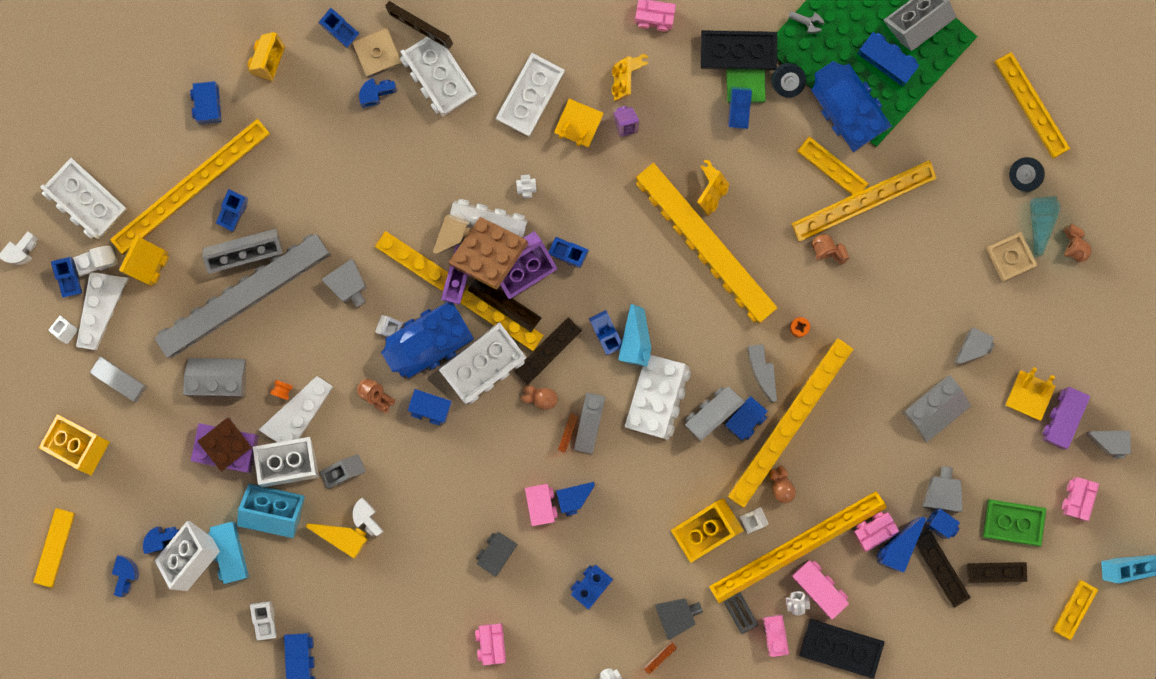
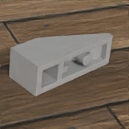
[574,392,605,454]

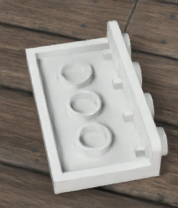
[400,37,477,117]
[40,158,128,240]
[450,199,528,246]
[439,322,526,404]
[625,355,691,440]

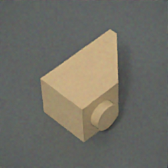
[433,214,471,253]

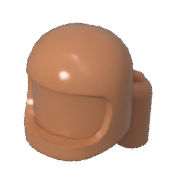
[1063,223,1092,262]
[812,234,850,265]
[357,379,395,413]
[520,385,558,410]
[768,466,796,503]

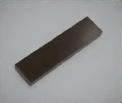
[385,1,453,49]
[468,279,542,332]
[514,317,582,385]
[916,531,971,608]

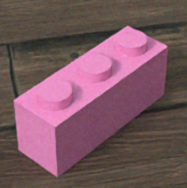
[791,560,849,620]

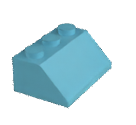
[237,484,305,538]

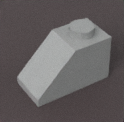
[954,327,994,365]
[1087,431,1131,459]
[320,454,366,489]

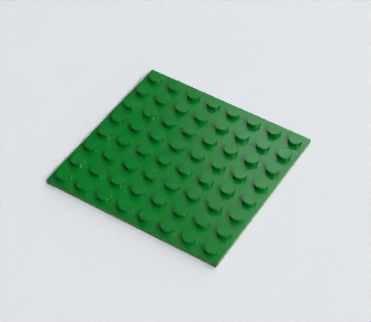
[777,0,978,147]

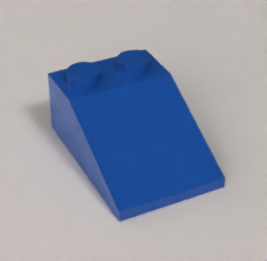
[876,517,927,573]

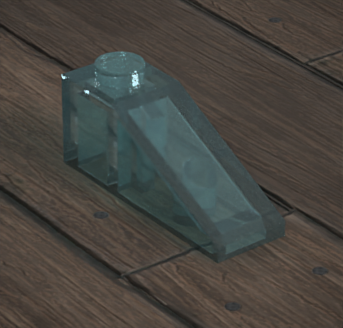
[1030,196,1061,257]

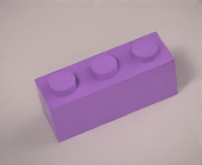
[1042,387,1090,450]

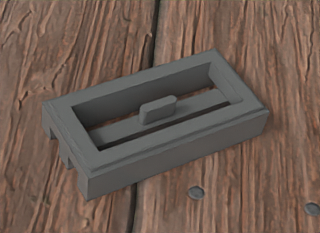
[723,592,758,634]

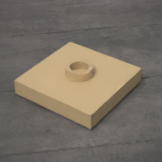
[352,28,402,78]
[986,232,1038,283]

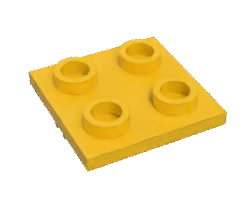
[612,54,648,101]
[554,98,604,148]
[697,160,729,216]
[1005,367,1056,421]

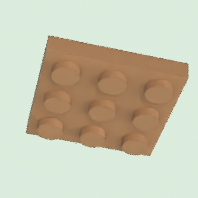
[448,217,528,290]

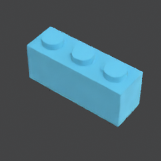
[208,522,249,584]

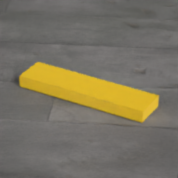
[797,136,869,195]
[33,508,76,588]

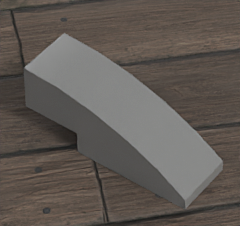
[747,345,777,403]
[90,356,147,402]

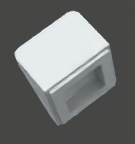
[48,315,78,344]
[375,315,403,337]
[740,507,769,534]

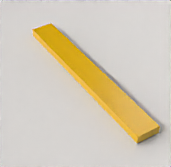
[791,160,937,242]

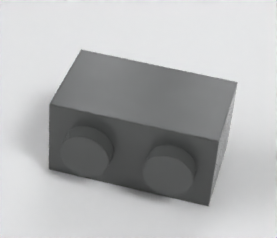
[476,531,518,577]

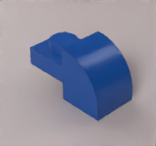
[318,8,359,48]
[359,78,397,108]
[216,189,248,231]
[548,237,589,268]
[51,257,82,298]
[589,310,622,355]
[143,526,180,554]
[112,555,139,597]

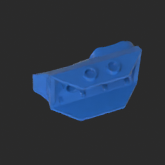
[811,61,892,153]
[381,302,474,378]

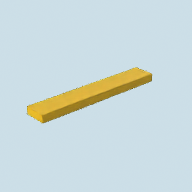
[994,52,1070,159]

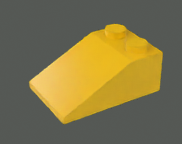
[247,32,285,82]
[119,235,169,287]
[39,414,110,476]
[671,498,744,563]

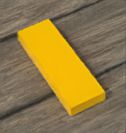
[1052,580,1098,641]

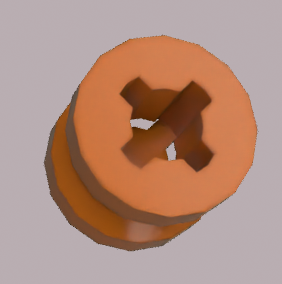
[790,317,810,338]
[270,379,293,400]

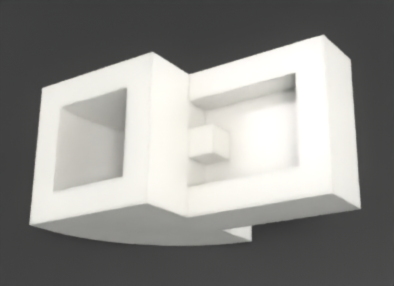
[0,231,39,265]
[73,246,118,276]
[353,498,384,537]
[250,601,277,640]

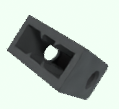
[655,598,703,640]

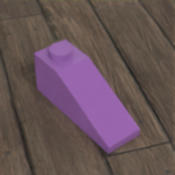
[614,106,639,137]
[441,245,468,305]

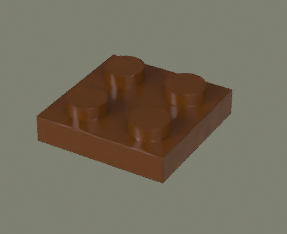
[197,417,253,472]

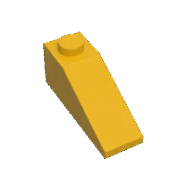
[305,523,368,558]

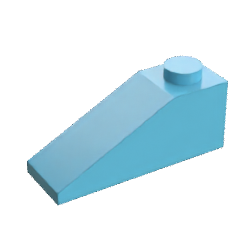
[618,304,651,367]
[1101,555,1156,583]

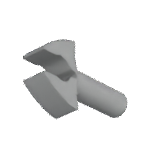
[788,11,824,34]

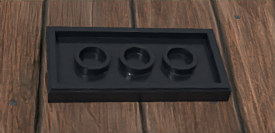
[701,30,777,70]
[799,619,885,679]

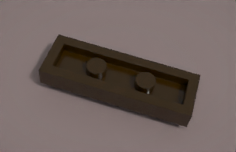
[967,562,1028,583]

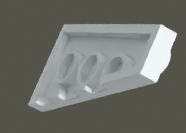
[76,272,129,350]
[259,376,333,442]

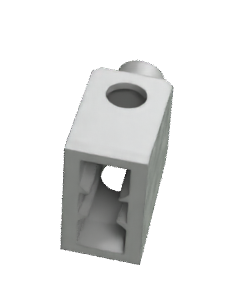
[322,259,367,308]
[922,466,962,512]

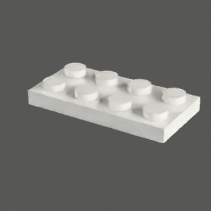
[496,53,565,137]

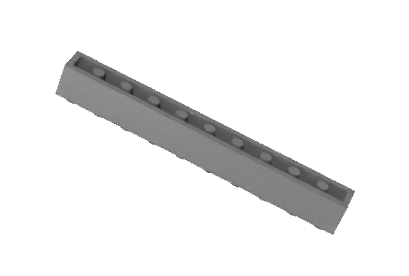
[154,234,331,359]

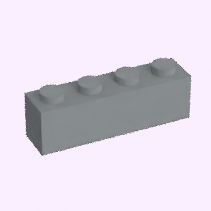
[202,228,283,274]

